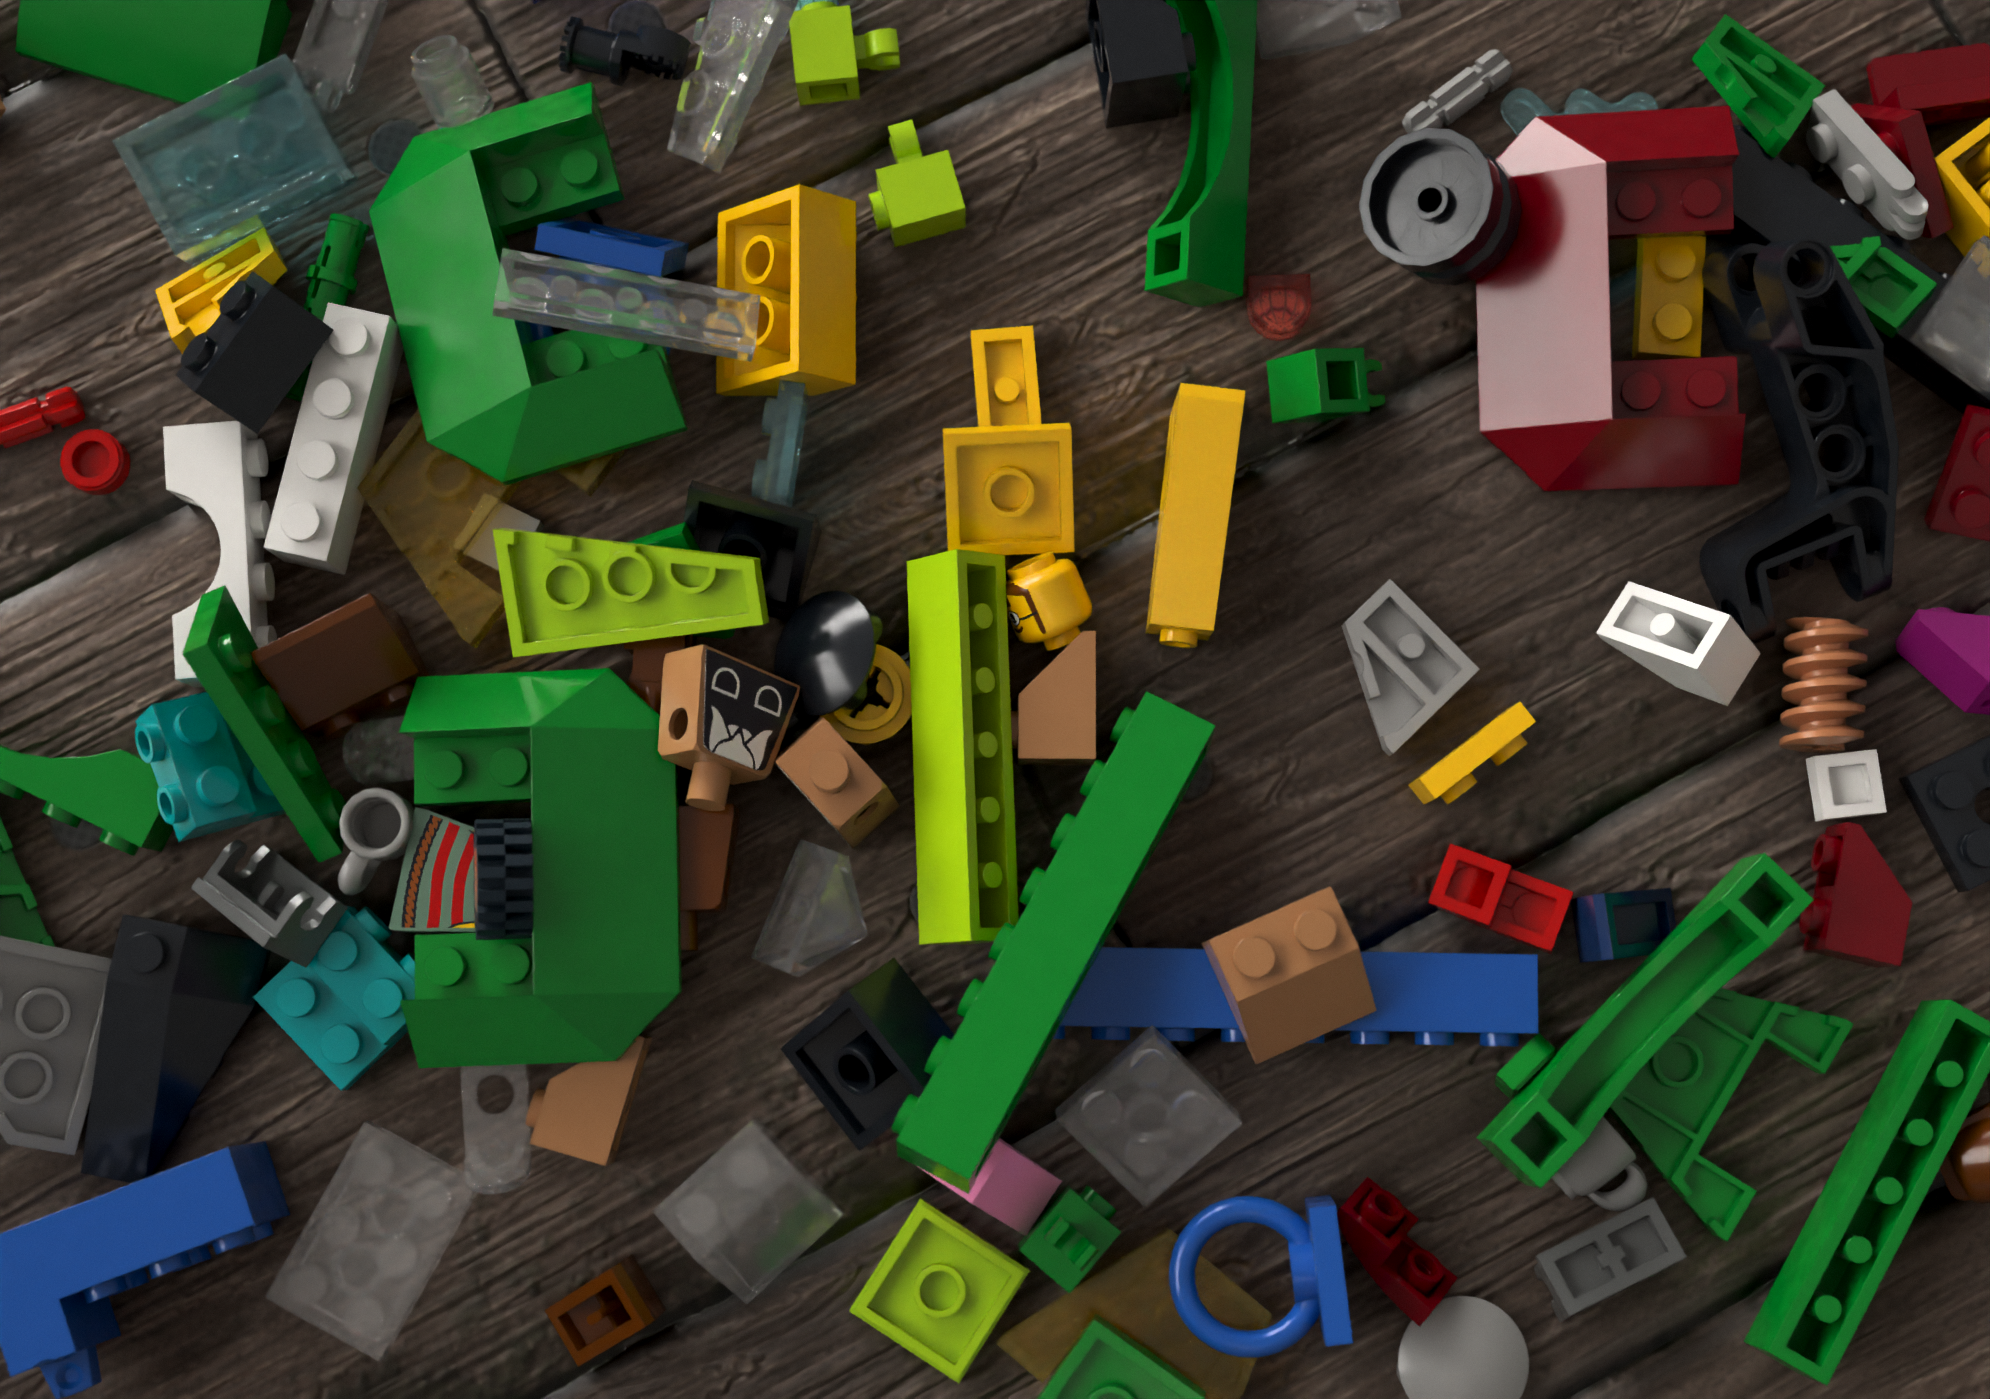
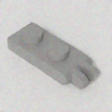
[1806,89,1929,240]

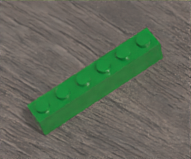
[1743,1000,1990,1386]

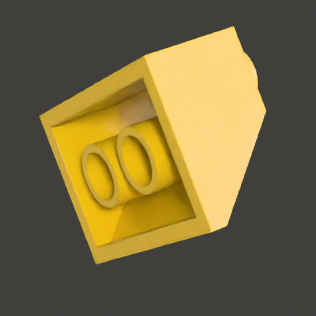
[716,184,857,396]

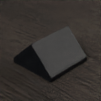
[683,480,822,621]

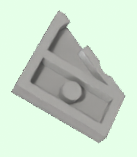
[1342,579,1480,756]

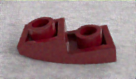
[1337,1176,1458,1327]

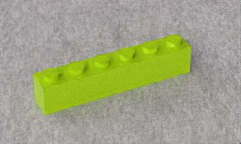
[907,549,1019,945]

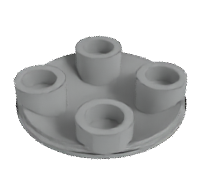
[1396,1295,1529,1399]

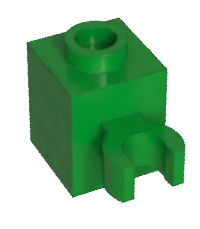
[1266,348,1385,424]
[1018,1185,1121,1294]

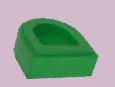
[1495,1033,1557,1100]

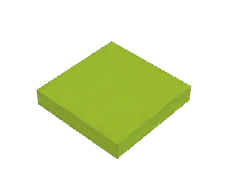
[849,1198,1030,1383]

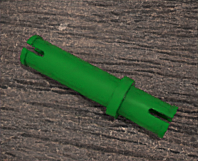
[285,213,370,403]

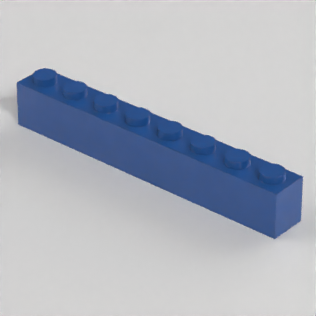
[1053,947,1538,1046]

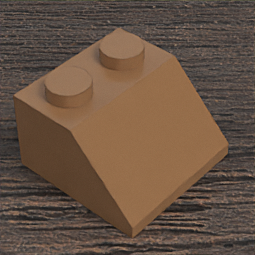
[1201,886,1377,1064]

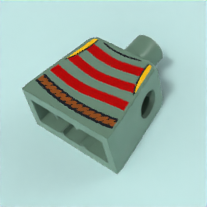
[389,807,476,934]

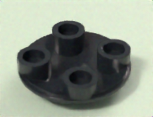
[774,591,882,716]

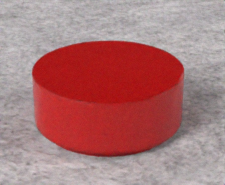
[60,429,131,495]

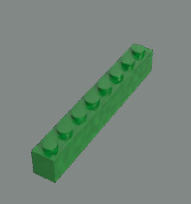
[891,691,1216,1194]

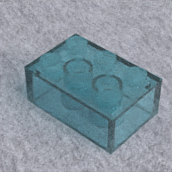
[112,54,359,265]

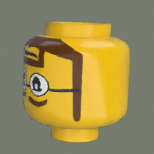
[1006,551,1093,651]

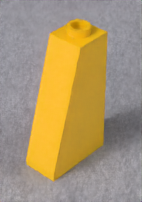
[1146,383,1245,648]

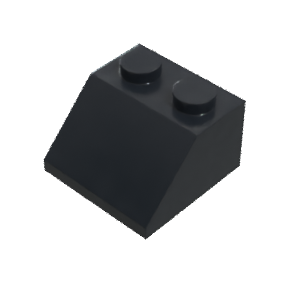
[1085,0,1196,128]
[176,271,334,434]
[780,958,955,1151]

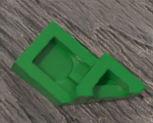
[1829,236,1937,339]

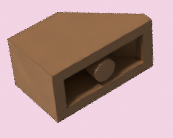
[1011,631,1096,765]
[526,1034,653,1166]

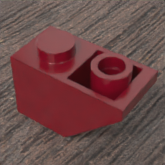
[1799,822,1912,968]

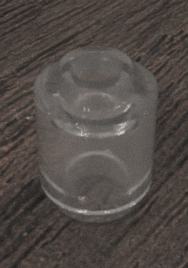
[410,35,494,129]

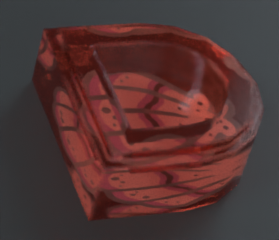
[1246,274,1312,341]

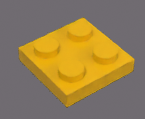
[942,423,1075,555]

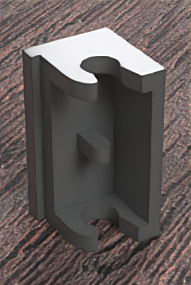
[191,839,348,968]
[1534,1197,1687,1322]

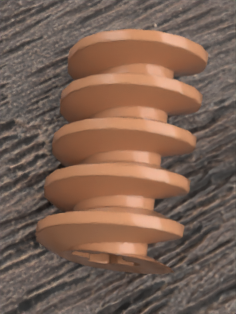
[1779,617,1869,753]

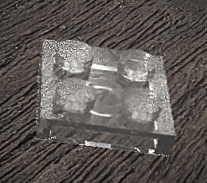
[1056,1025,1243,1207]

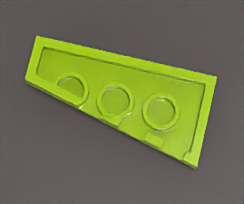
[492,528,769,658]

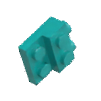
[135,692,286,842]
[253,906,415,1091]

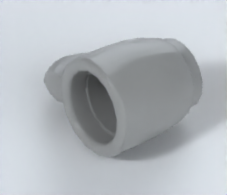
[338,788,414,896]
[1551,1117,1647,1211]

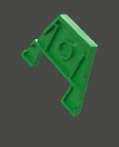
[1608,988,1854,1242]

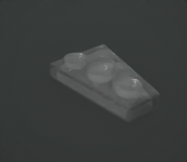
[667,0,798,173]

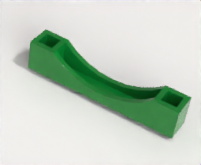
[1145,0,1258,308]
[0,744,174,856]
[1476,853,1814,1189]

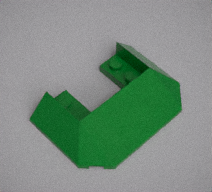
[369,82,688,485]
[399,668,682,1068]

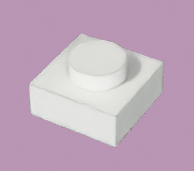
[1806,749,1887,822]

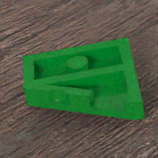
[1692,14,1826,158]

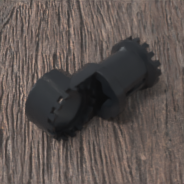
[559,16,691,86]

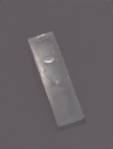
[492,248,760,362]

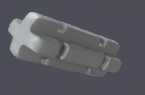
[1402,49,1513,134]

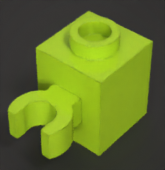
[788,1,900,106]
[868,120,966,247]

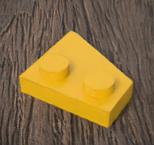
[155,227,288,354]

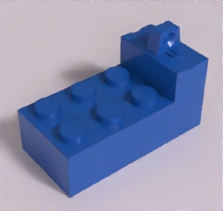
[0,1141,290,1399]

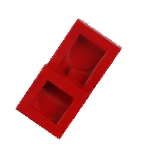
[1428,843,1574,955]

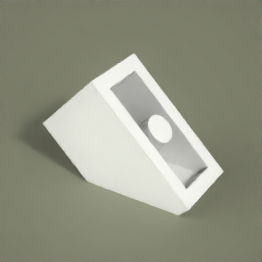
[1596,581,1761,706]

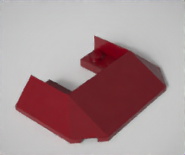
[1476,105,1746,492]

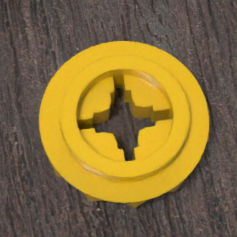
[820,644,912,746]

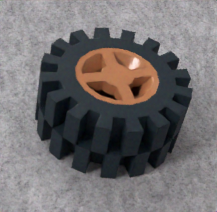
[473,818,534,940]

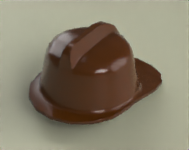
[1939,1072,1990,1203]

